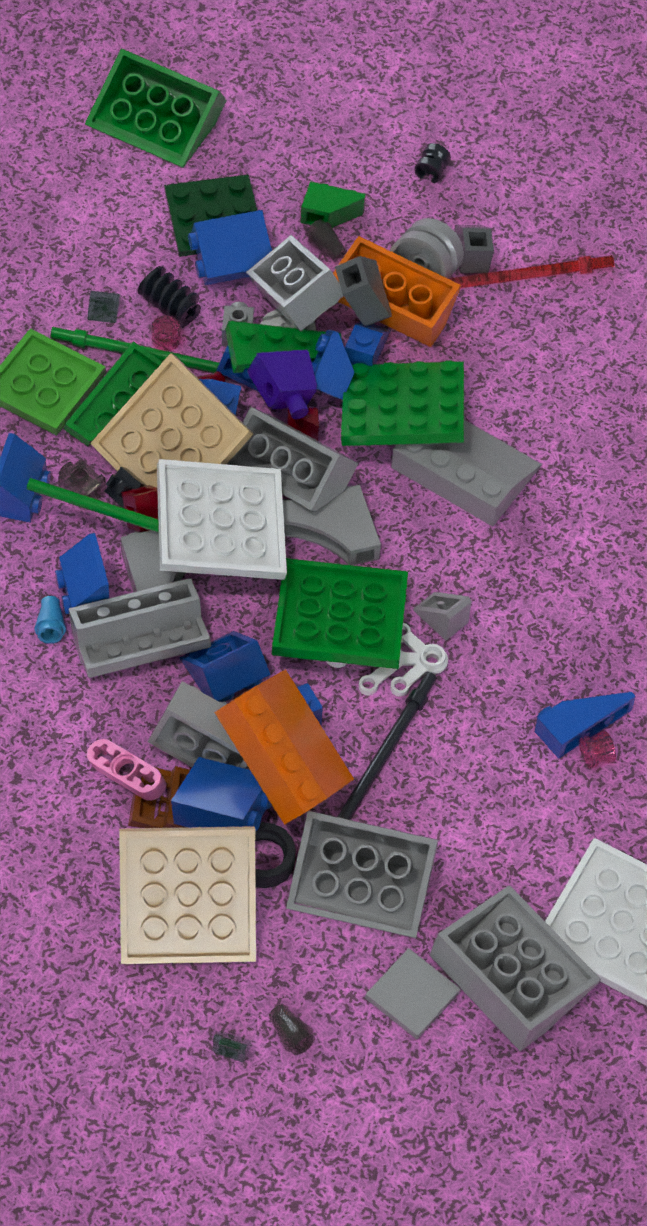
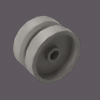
[390,218,464,279]

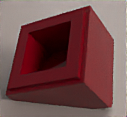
[287,408,319,441]

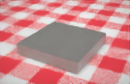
[365,948,460,1039]

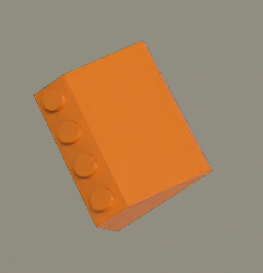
[214,669,354,825]

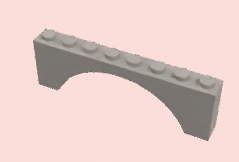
[121,485,381,592]

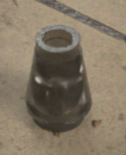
[305,219,347,262]
[269,1004,315,1055]

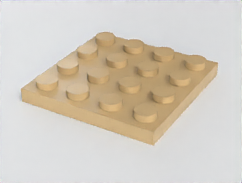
[90,353,253,487]
[119,826,256,964]

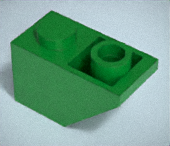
[300,181,366,230]

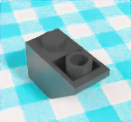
[454,225,494,274]
[335,256,392,327]

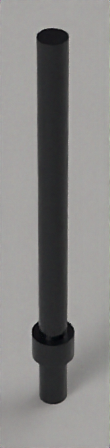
[337,672,437,820]

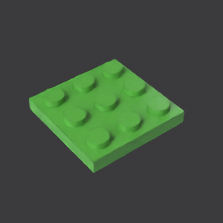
[0,328,106,436]

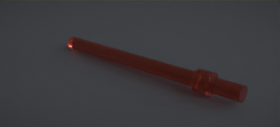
[449,255,614,288]

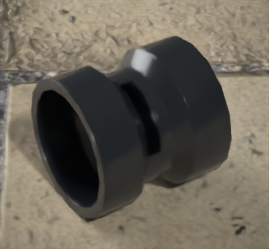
[414,143,451,183]

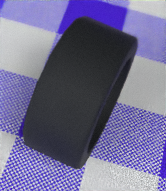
[255,822,296,889]

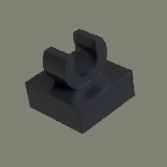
[104,466,147,508]

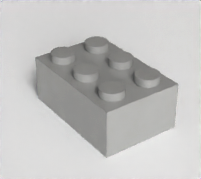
[246,235,343,331]

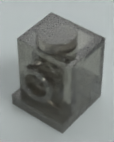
[58,459,106,511]

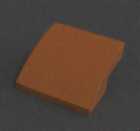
[128,766,190,828]

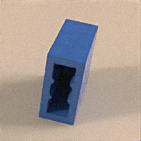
[188,210,272,285]
[171,757,272,831]

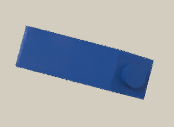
[534,692,636,759]

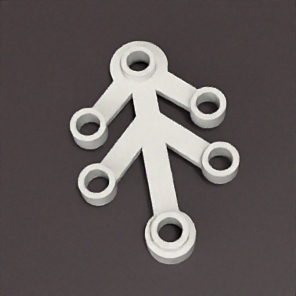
[326,623,448,697]

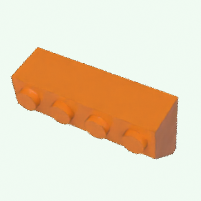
[333,236,461,347]

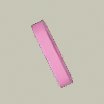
[87,739,166,800]

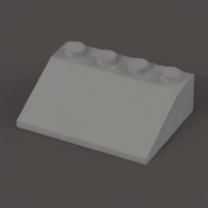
[391,420,542,527]
[286,811,439,938]
[429,885,601,1051]

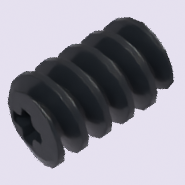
[138,266,201,328]

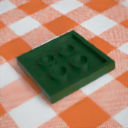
[164,174,257,257]

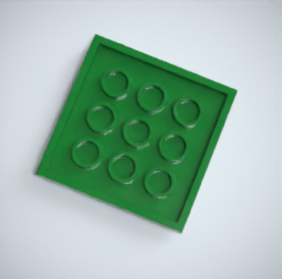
[341,360,464,446]
[271,558,408,669]

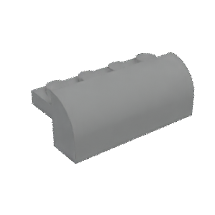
[69,578,211,678]

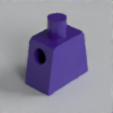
[247,349,317,419]

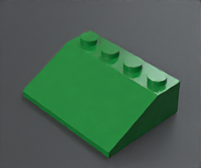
[85,48,227,168]

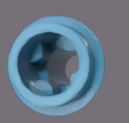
[34,596,66,644]

